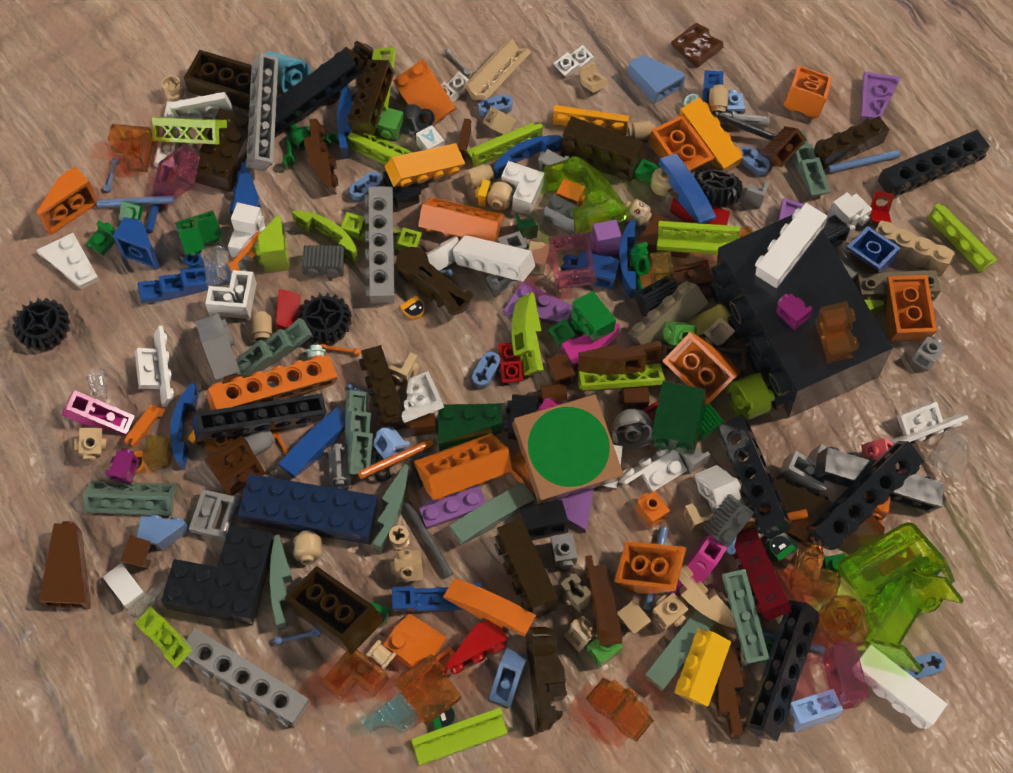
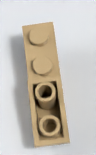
[679,565,736,629]

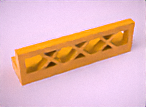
[552,105,629,135]

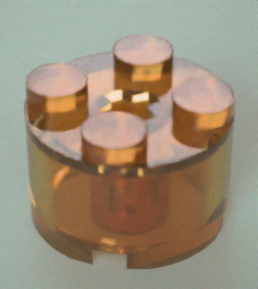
[819,595,870,649]

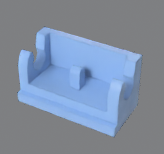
[789,689,843,732]

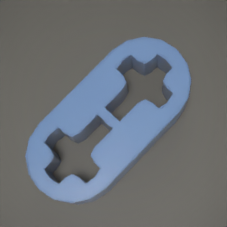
[478,94,513,117]
[740,146,770,176]
[349,172,382,202]
[472,352,500,389]
[901,652,946,680]

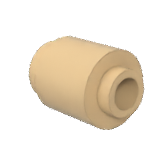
[709,85,728,113]
[628,120,655,141]
[464,164,494,188]
[251,311,272,343]

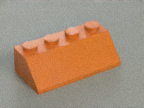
[418,197,505,242]
[414,433,513,500]

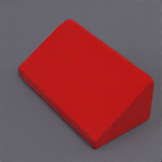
[276,289,301,331]

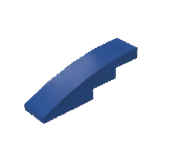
[337,84,352,159]
[659,153,716,224]
[137,266,224,303]
[278,406,345,478]

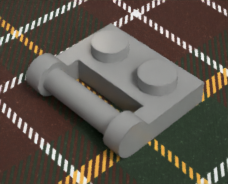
[189,489,241,541]

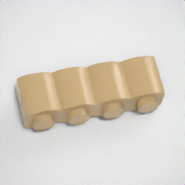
[875,221,954,275]

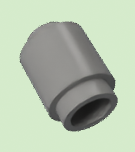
[244,430,275,455]

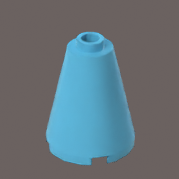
[265,51,311,93]

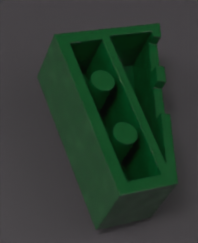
[438,403,502,452]

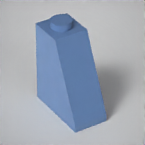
[627,55,686,104]

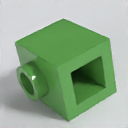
[376,108,404,141]
[663,321,697,345]
[586,637,623,668]

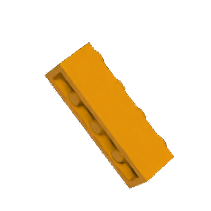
[678,97,743,171]
[384,143,465,187]

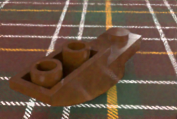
[304,118,339,195]
[578,341,662,375]
[715,641,745,739]

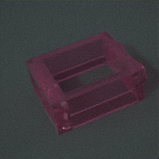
[152,145,200,199]
[549,233,596,289]
[822,640,869,709]

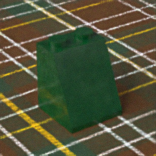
[651,381,706,454]

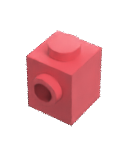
[861,438,894,460]

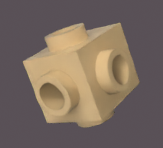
[74,428,106,460]
[390,549,424,583]
[651,592,689,632]

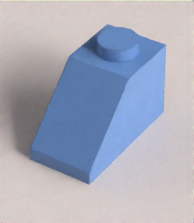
[489,648,528,707]

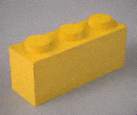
[674,629,731,707]

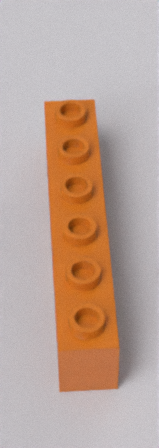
[206,355,338,410]

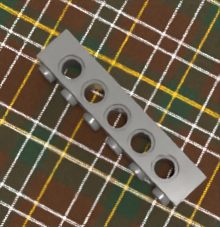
[246,52,278,171]
[365,187,394,304]
[183,628,311,727]

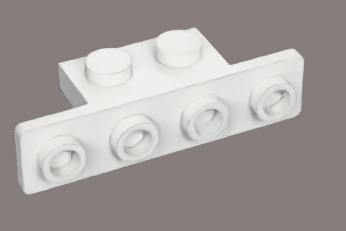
[135,326,173,407]
[890,402,968,444]
[618,449,687,492]

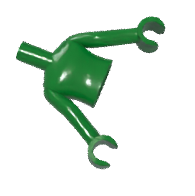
[283,124,339,169]
[627,242,650,291]

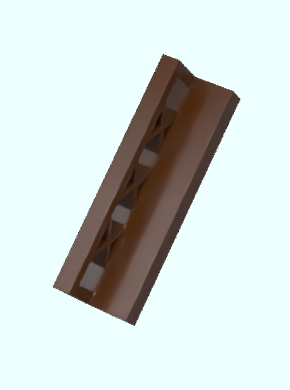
[585,555,622,646]

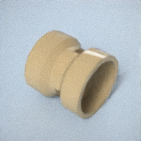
[161,75,184,102]

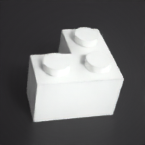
[501,161,545,216]
[827,192,872,236]
[228,203,266,262]
[205,270,257,319]
[694,465,745,514]

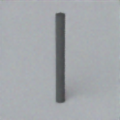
[403,501,453,578]

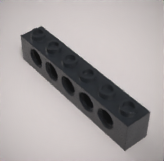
[877,130,990,196]
[192,393,327,442]
[719,414,793,539]
[806,441,924,550]
[744,600,821,742]

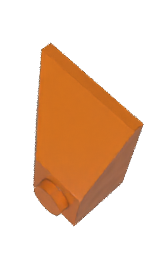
[383,613,447,676]

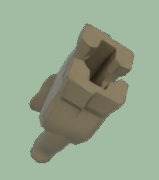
[559,574,591,613]

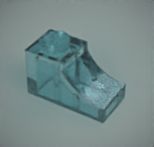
[363,692,418,733]

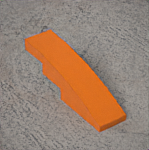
[443,578,536,637]

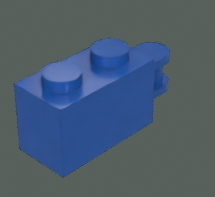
[561,251,619,290]

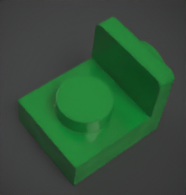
[86,220,116,256]

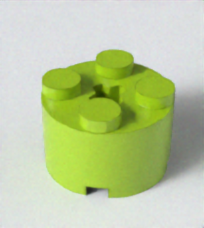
[727,373,775,421]

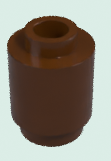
[536,383,567,404]

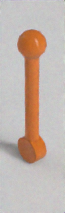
[319,343,361,356]
[272,430,289,455]

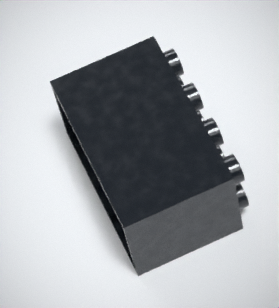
[709,214,893,418]

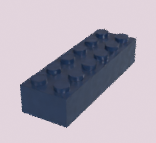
[238,474,379,545]

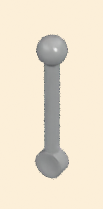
[444,49,471,76]

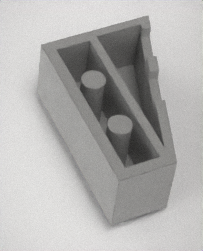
[195,313,240,380]

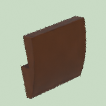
[671,23,724,67]
[668,260,715,299]
[205,436,266,496]

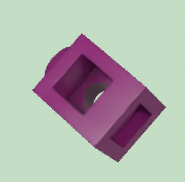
[777,294,813,330]
[105,448,140,484]

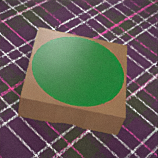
[512,394,624,504]

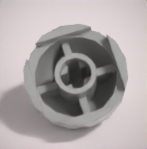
[612,409,653,450]

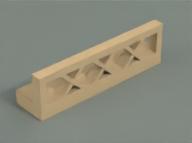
[464,38,531,100]

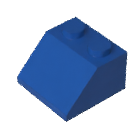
[113,217,160,269]
[846,226,900,273]

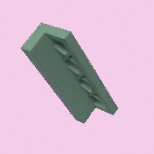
[83,481,177,516]
[722,569,769,664]

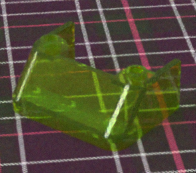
[544,157,627,236]
[838,522,955,628]
[854,569,964,673]

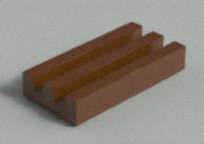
[458,118,471,160]

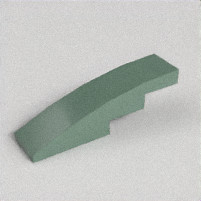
[792,130,830,197]
[235,318,312,376]
[345,390,373,475]
[373,464,410,554]
[449,483,535,545]
[270,535,293,631]
[644,610,716,691]

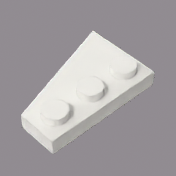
[170,92,237,119]
[36,233,100,290]
[402,371,444,423]

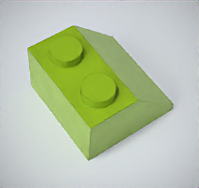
[255,216,289,273]

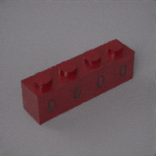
[733,528,792,622]

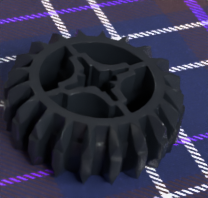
[694,168,743,208]
[297,292,352,345]
[12,297,71,351]

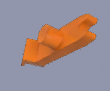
[227,231,260,273]
[124,405,165,448]

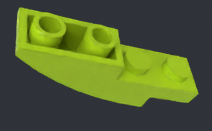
[512,292,544,376]

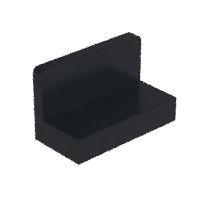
[520,500,568,540]

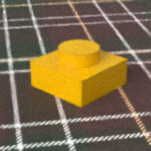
[475,179,490,207]

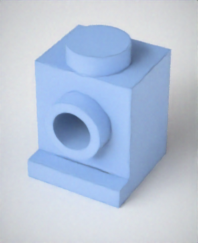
[726,90,746,114]
[372,427,410,459]

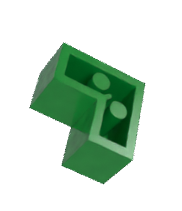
[175,210,223,255]
[569,291,616,342]

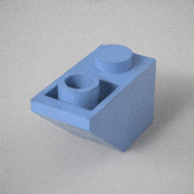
[136,515,189,551]

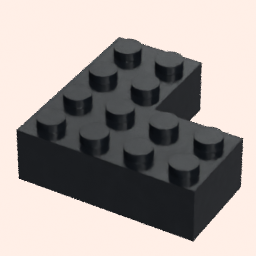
[161,525,274,625]

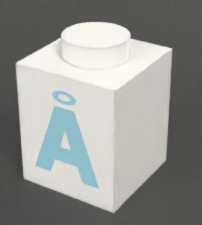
[416,125,445,151]

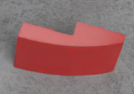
[498,343,523,383]

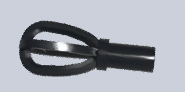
[371,439,391,481]

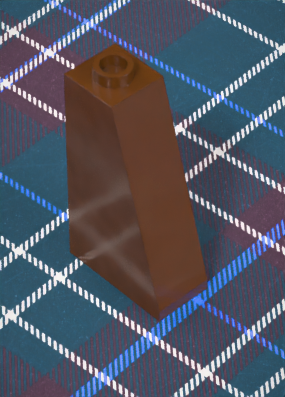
[39,521,91,609]

